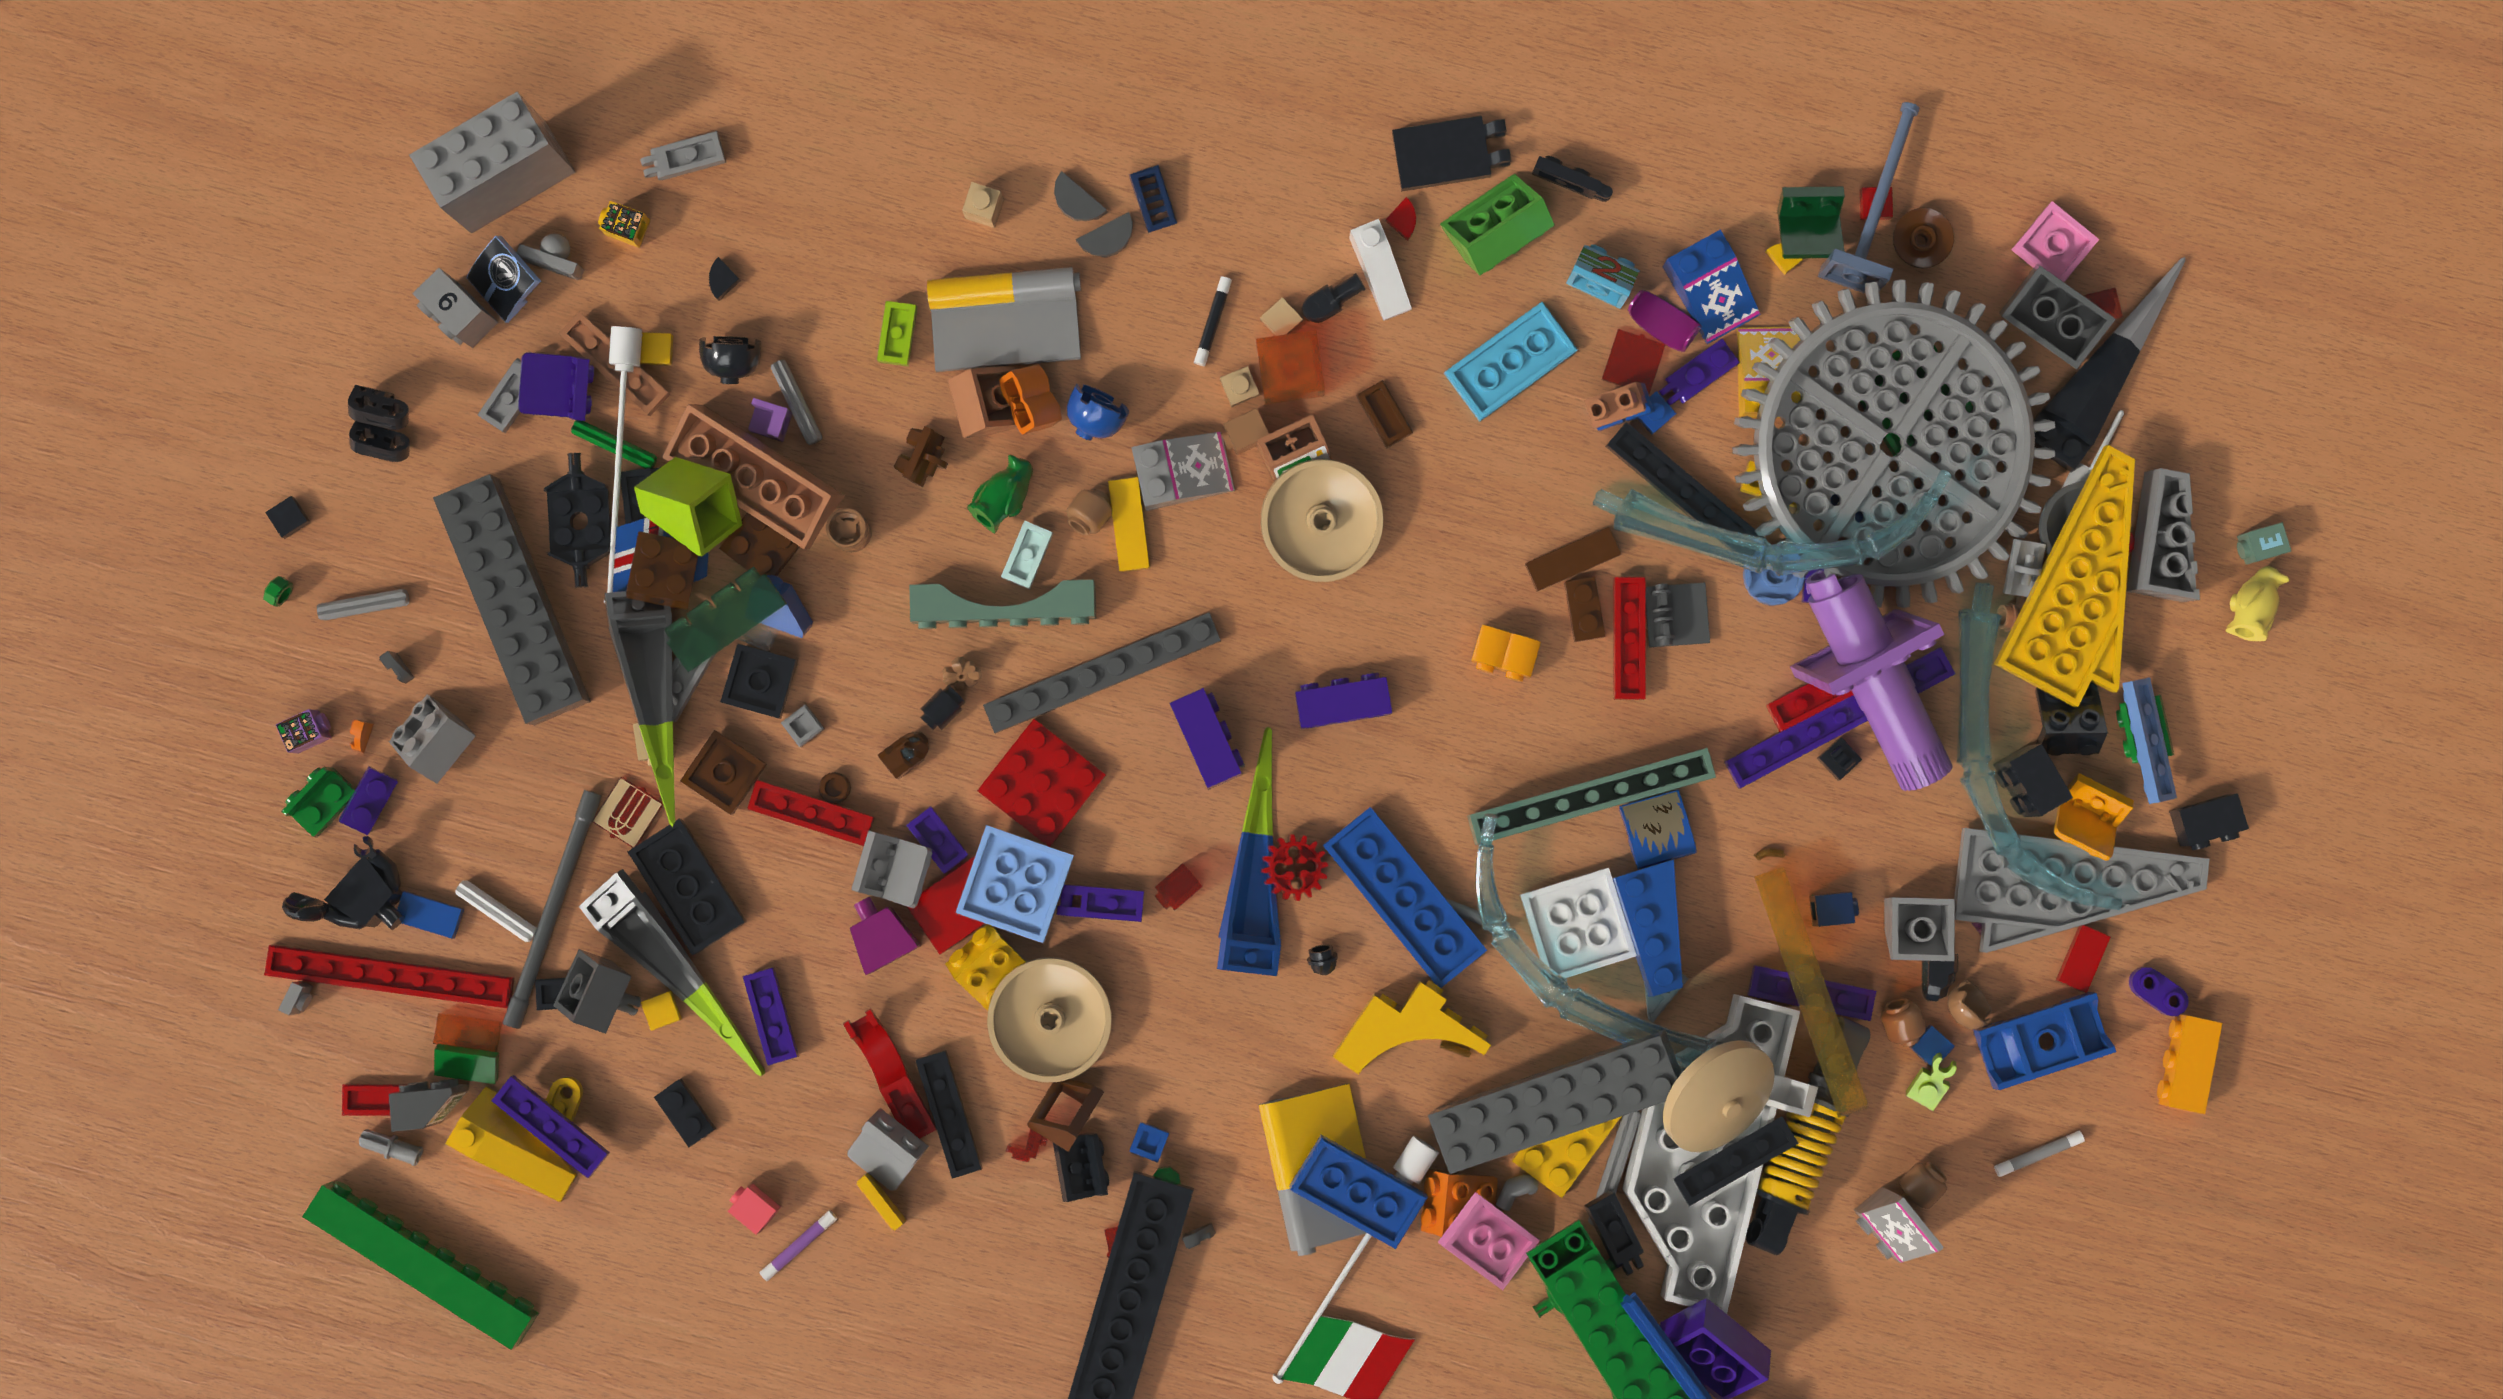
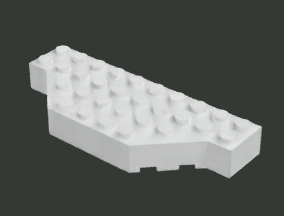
[1622,994,1800,1314]

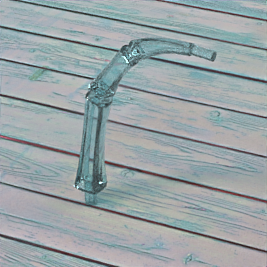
[1593,470,1952,576]
[1956,583,2122,911]
[1475,814,1717,1072]

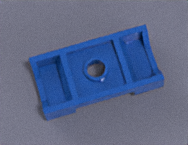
[1973,992,2116,1090]

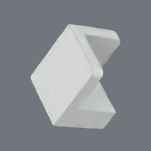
[1765,1074,1818,1117]

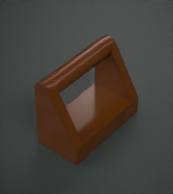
[1027,1079,1104,1152]

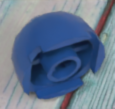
[1067,384,1129,441]

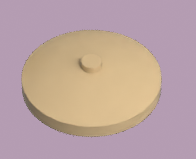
[1261,459,1384,582]
[987,957,1112,1083]
[1663,1041,1775,1152]

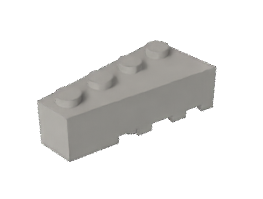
[2126,468,2200,602]

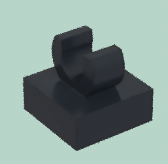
[1817,737,1862,781]

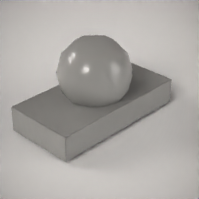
[516,233,584,280]

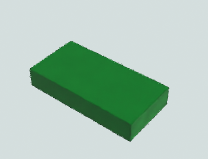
[434,1044,499,1084]

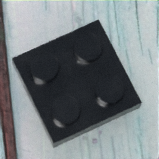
[720,643,798,719]

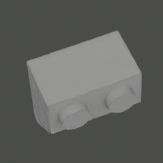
[1884,897,1955,961]

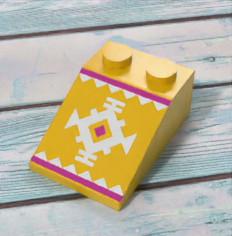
[1737,327,1801,418]

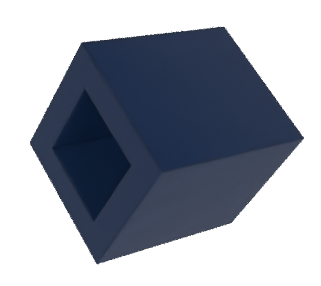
[1809,892,1859,927]

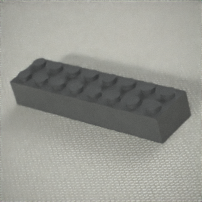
[433,474,591,726]
[1428,1030,1682,1174]

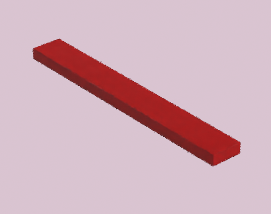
[264,945,515,1008]

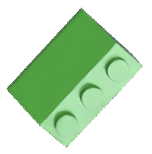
[1440,174,1555,276]

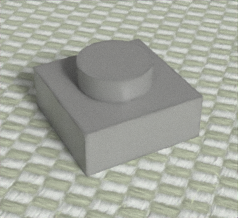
[278,981,313,1015]

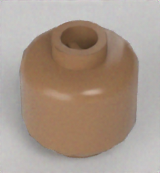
[1066,489,1112,535]
[1880,998,1926,1047]
[1900,1162,1947,1209]

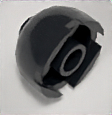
[699,336,761,384]

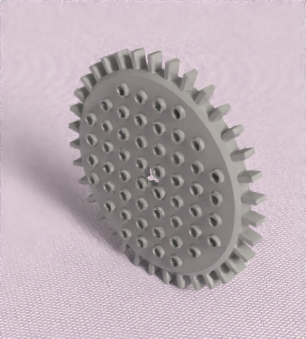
[1732,280,2055,608]

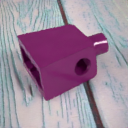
[850,897,921,975]

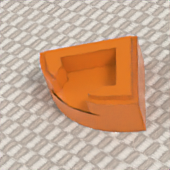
[350,719,374,753]

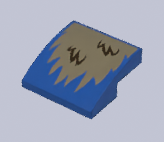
[1619,790,1697,870]

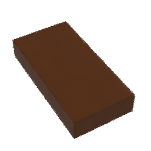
[1356,380,1413,449]

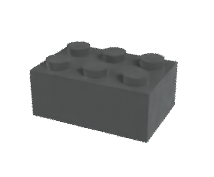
[1999,264,2116,369]

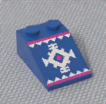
[1662,229,1761,345]

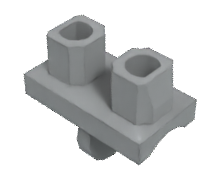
[2003,539,2046,597]

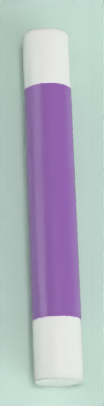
[759,1210,838,1281]

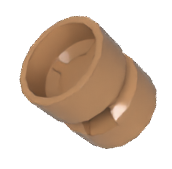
[826,508,872,553]

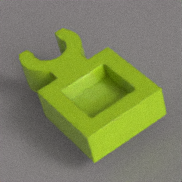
[1906,1053,1957,1111]

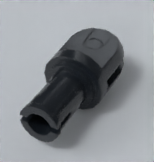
[1302,273,1366,323]

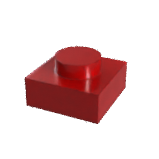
[1860,187,1893,220]

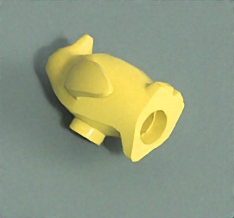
[2226,566,2289,641]

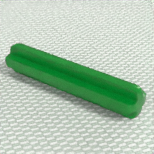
[571,420,658,469]

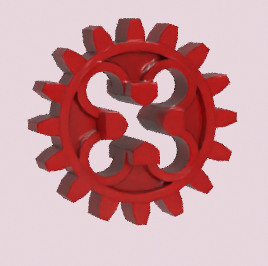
[1261,834,1329,901]

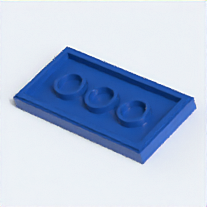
[1289,1134,1428,1249]

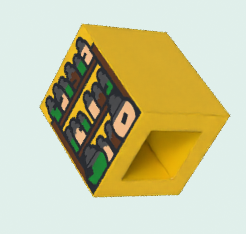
[598,201,650,248]

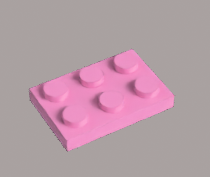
[1438,1192,1540,1290]

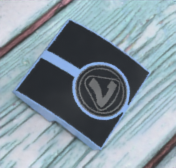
[466,236,541,323]

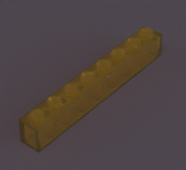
[1754,867,1868,1118]

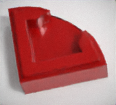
[1386,197,1416,241]

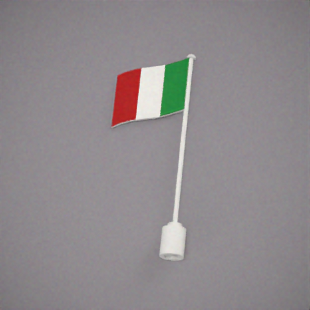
[1272,1136,1439,1399]

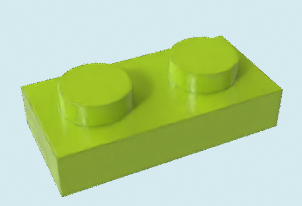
[877,301,917,367]

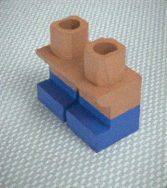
[1584,382,1654,431]

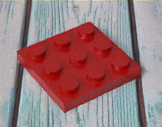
[977,719,1106,847]

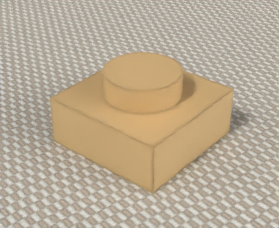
[1220,366,1260,407]

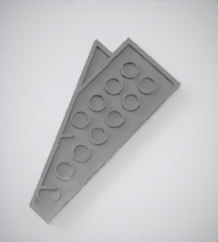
[1954,828,2210,953]

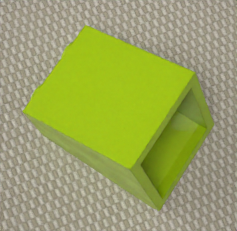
[634,457,742,557]

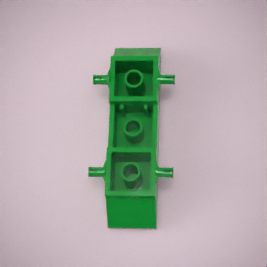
[1526,1219,1690,1399]

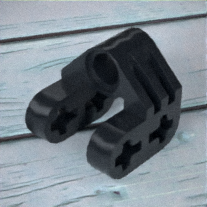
[348,385,410,462]

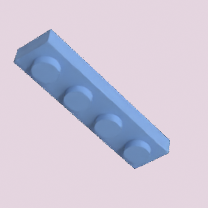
[2122,678,2177,804]

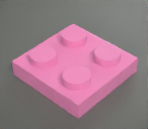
[2011,201,2099,282]

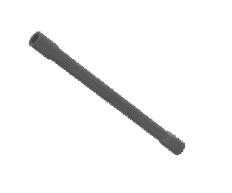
[502,790,602,1029]

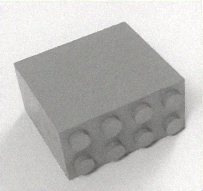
[409,92,575,233]

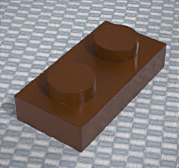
[1564,577,1606,642]

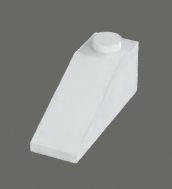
[1349,219,1412,321]

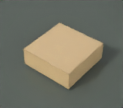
[1260,297,1303,341]

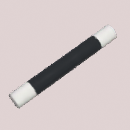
[1194,276,1232,366]

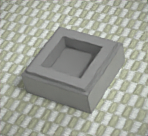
[781,704,825,747]

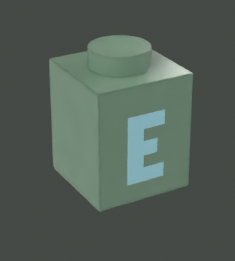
[2237,522,2292,565]

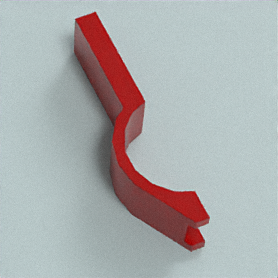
[843,1008,937,1139]

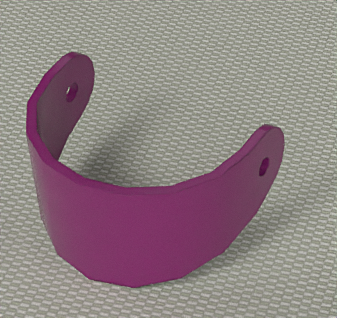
[1628,290,1702,352]

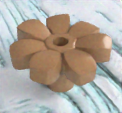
[942,657,982,691]

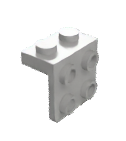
[851,830,932,908]
[847,1108,929,1191]

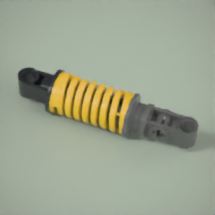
[1746,1016,1870,1255]

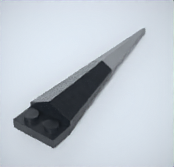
[2033,257,2185,473]

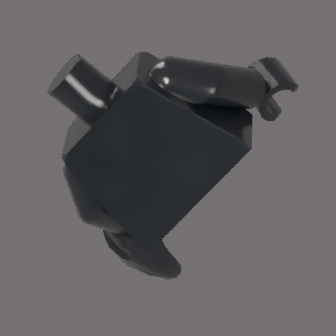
[282,836,405,930]

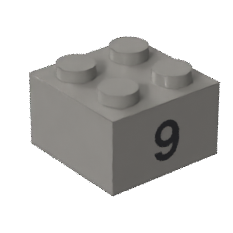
[412,268,498,348]

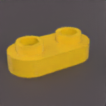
[546,1077,583,1122]

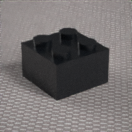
[1993,744,2073,817]

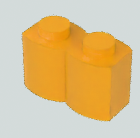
[1471,625,1541,682]

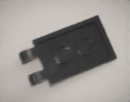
[1392,116,1511,192]

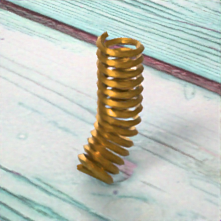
[1754,848,1785,861]

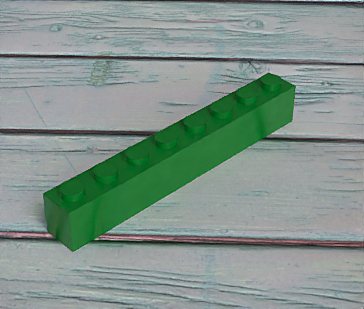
[302,1181,539,1350]

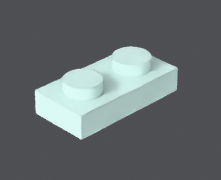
[1001,520,1053,589]

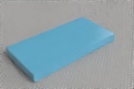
[1444,302,1578,422]

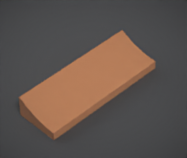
[662,404,846,549]

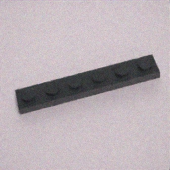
[1605,422,1767,564]

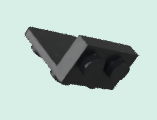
[2035,683,2108,756]

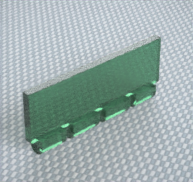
[665,567,787,672]

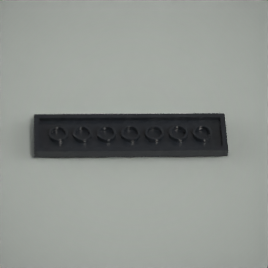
[1068,1171,1194,1399]

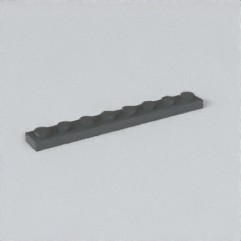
[983,613,1221,734]

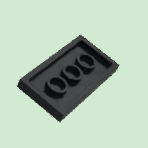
[627,818,747,956]

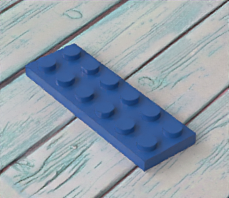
[1323,807,1487,988]

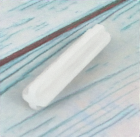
[455,880,537,942]

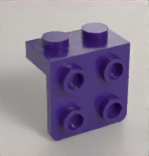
[518,352,594,421]

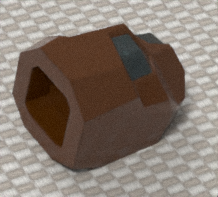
[878,732,928,780]

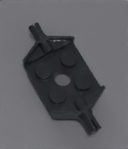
[544,453,611,588]

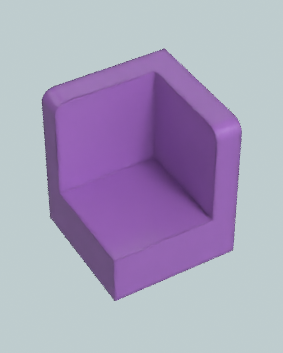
[748,398,792,442]

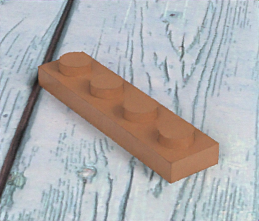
[558,312,670,416]

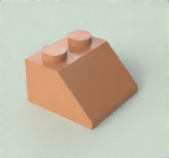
[948,365,1017,438]

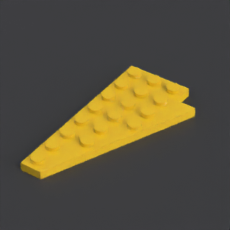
[1994,445,2135,707]

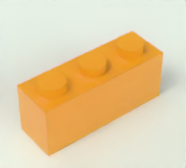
[2157,1014,2223,1114]

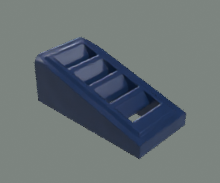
[1129,165,1177,233]

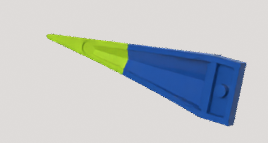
[1217,727,1281,976]

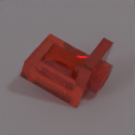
[1006,1119,1048,1162]

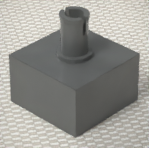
[553,949,641,1034]

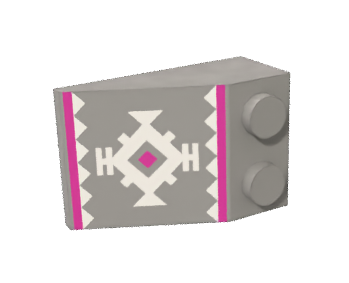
[1131,432,1235,511]
[1854,1187,1944,1263]

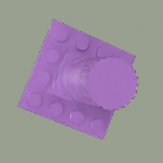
[1790,570,1953,791]

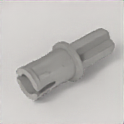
[359,1129,423,1166]

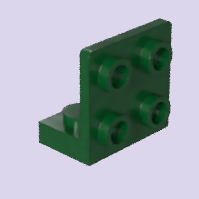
[1777,186,1845,259]

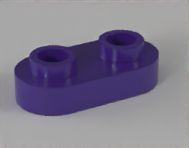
[2129,967,2189,1016]

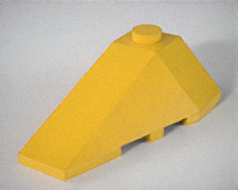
[445,1087,577,1202]

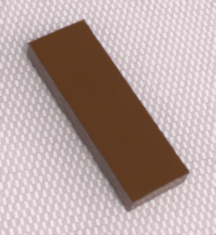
[1525,527,1621,592]

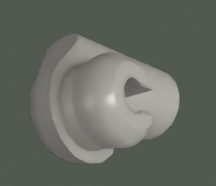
[1496,1174,1538,1211]

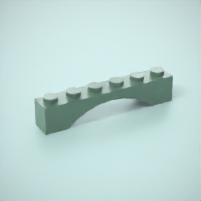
[909,580,1096,629]

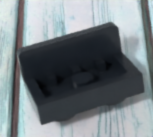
[1053,1133,1109,1202]

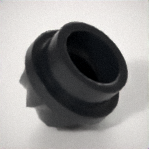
[1307,945,1338,975]

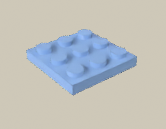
[956,825,1074,943]

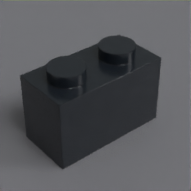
[2169,793,2249,850]

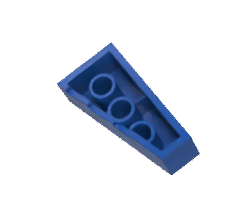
[1613,859,1683,997]

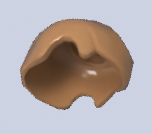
[1948,980,1991,1030]

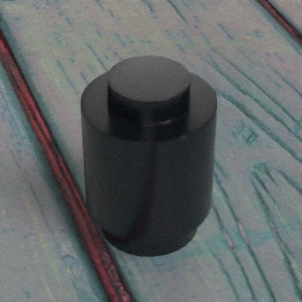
[920,685,965,730]

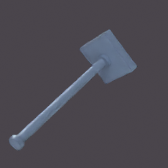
[1818,102,1920,293]

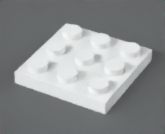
[1520,868,1637,983]

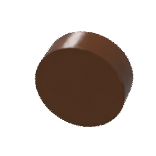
[819,772,851,803]

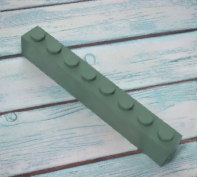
[1467,748,1716,845]

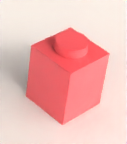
[728,1184,781,1235]

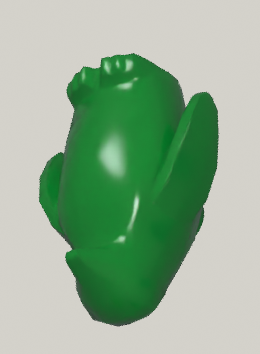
[967,455,1033,534]

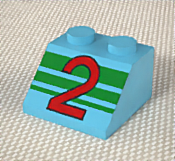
[1566,245,1640,309]

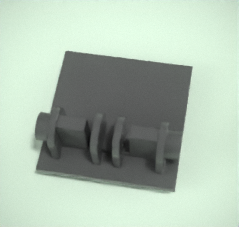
[1646,582,1710,648]

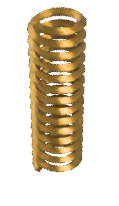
[1440,1040,1471,1058]

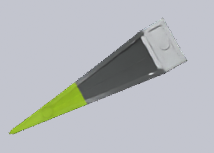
[604,591,675,827]
[579,869,765,1076]

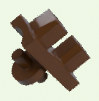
[894,426,948,487]

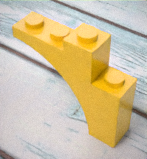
[1332,980,1491,1075]

